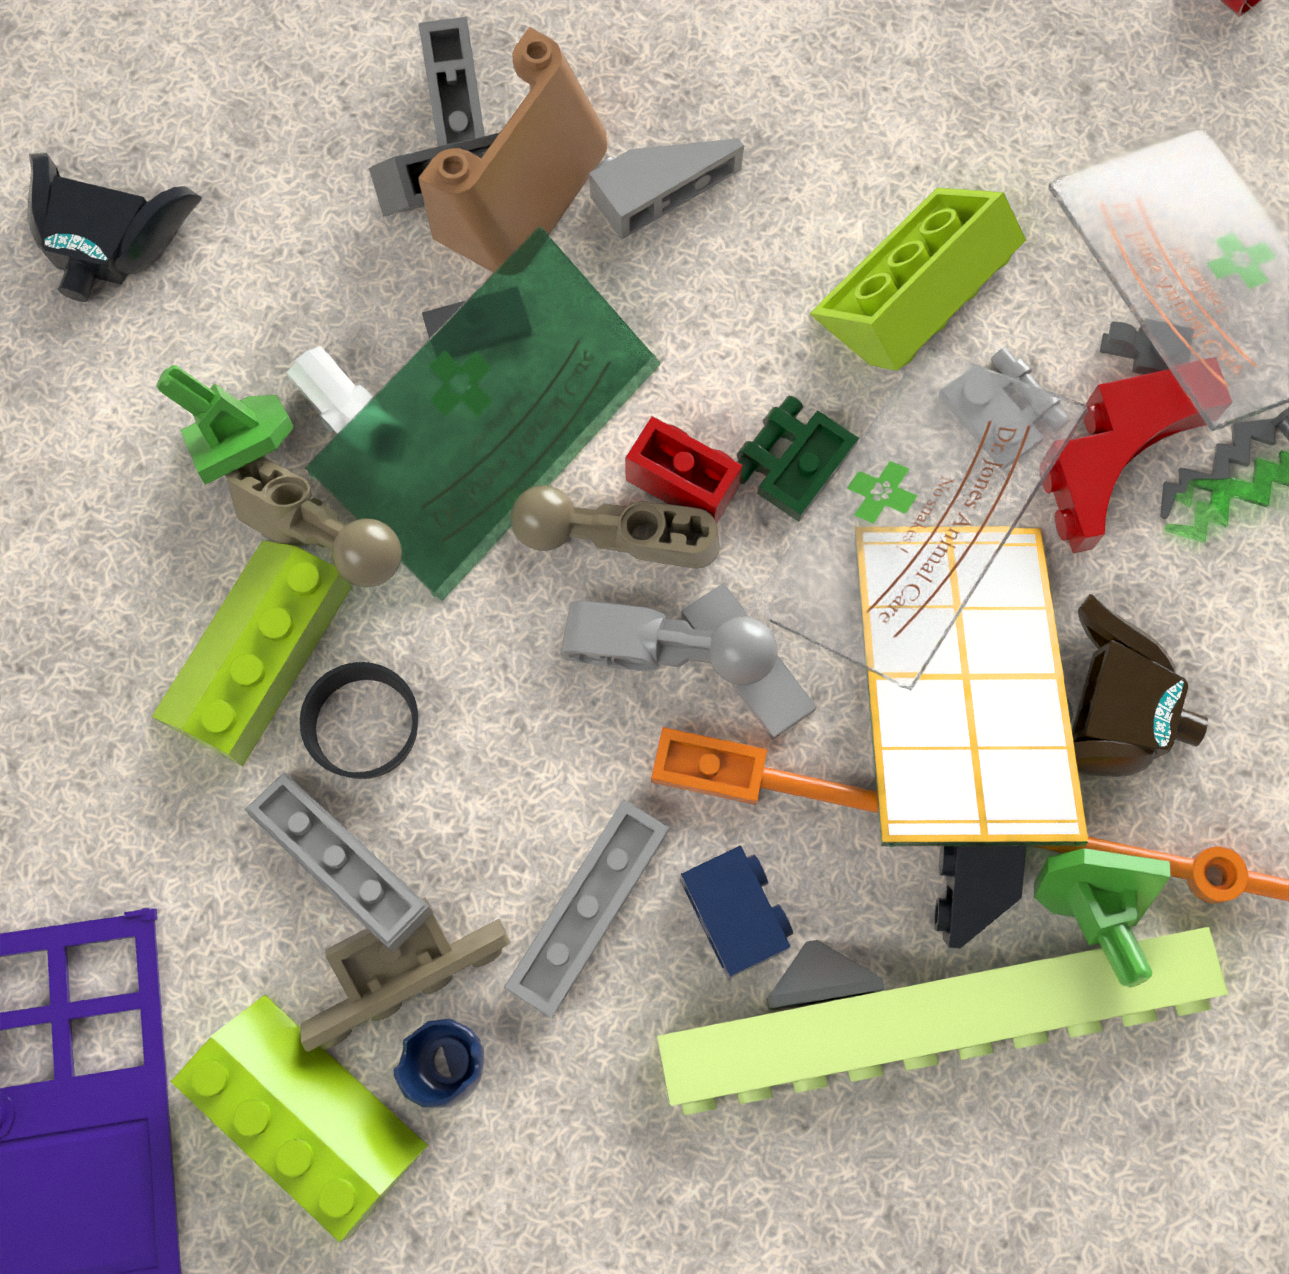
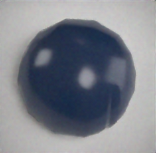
[393,1019,484,1108]

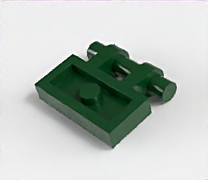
[736,395,859,522]

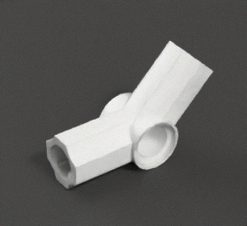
[286,346,408,466]

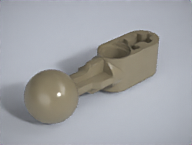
[226,457,402,587]
[511,485,720,569]

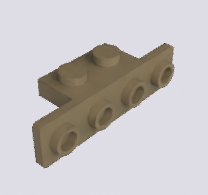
[300,897,510,1052]

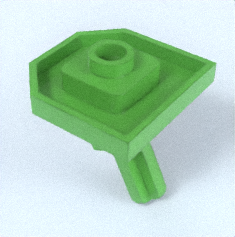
[156,365,294,485]
[1034,848,1170,988]

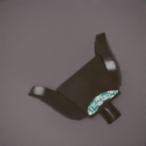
[1072,594,1208,777]

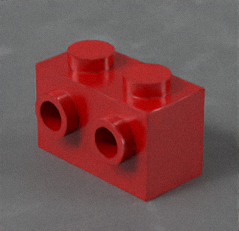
[625,416,743,524]

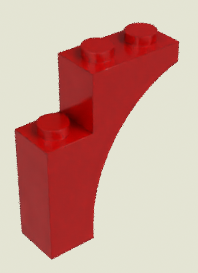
[1040,359,1231,554]

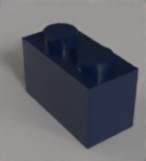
[680,845,793,980]

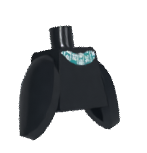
[27,152,202,302]

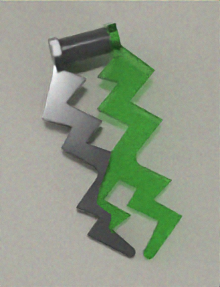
[1160,407,1289,543]

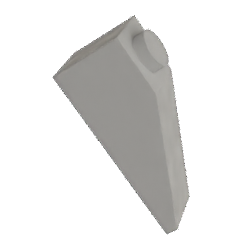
[418,16,485,146]
[589,138,744,240]

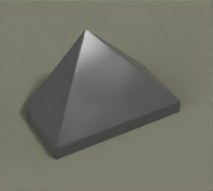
[767,940,884,1010]

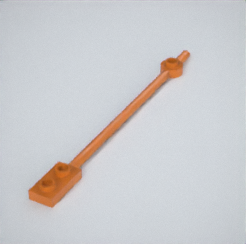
[651,727,1289,904]

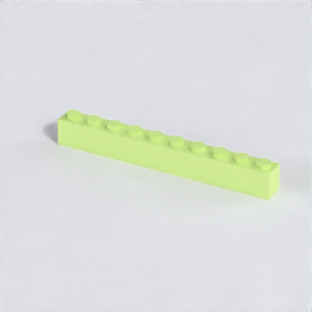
[657,927,1229,1115]

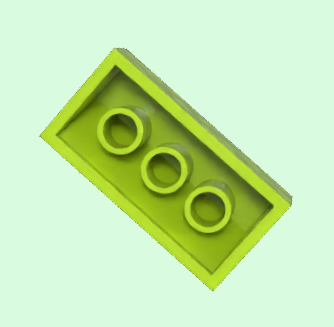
[809,187,1026,371]
[151,540,352,767]
[170,995,429,1243]

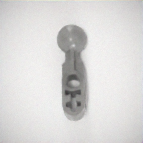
[560,601,778,685]

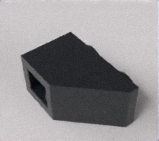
[934,842,1027,949]

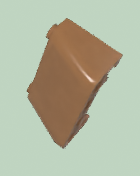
[418,27,607,276]

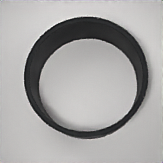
[300,662,418,779]

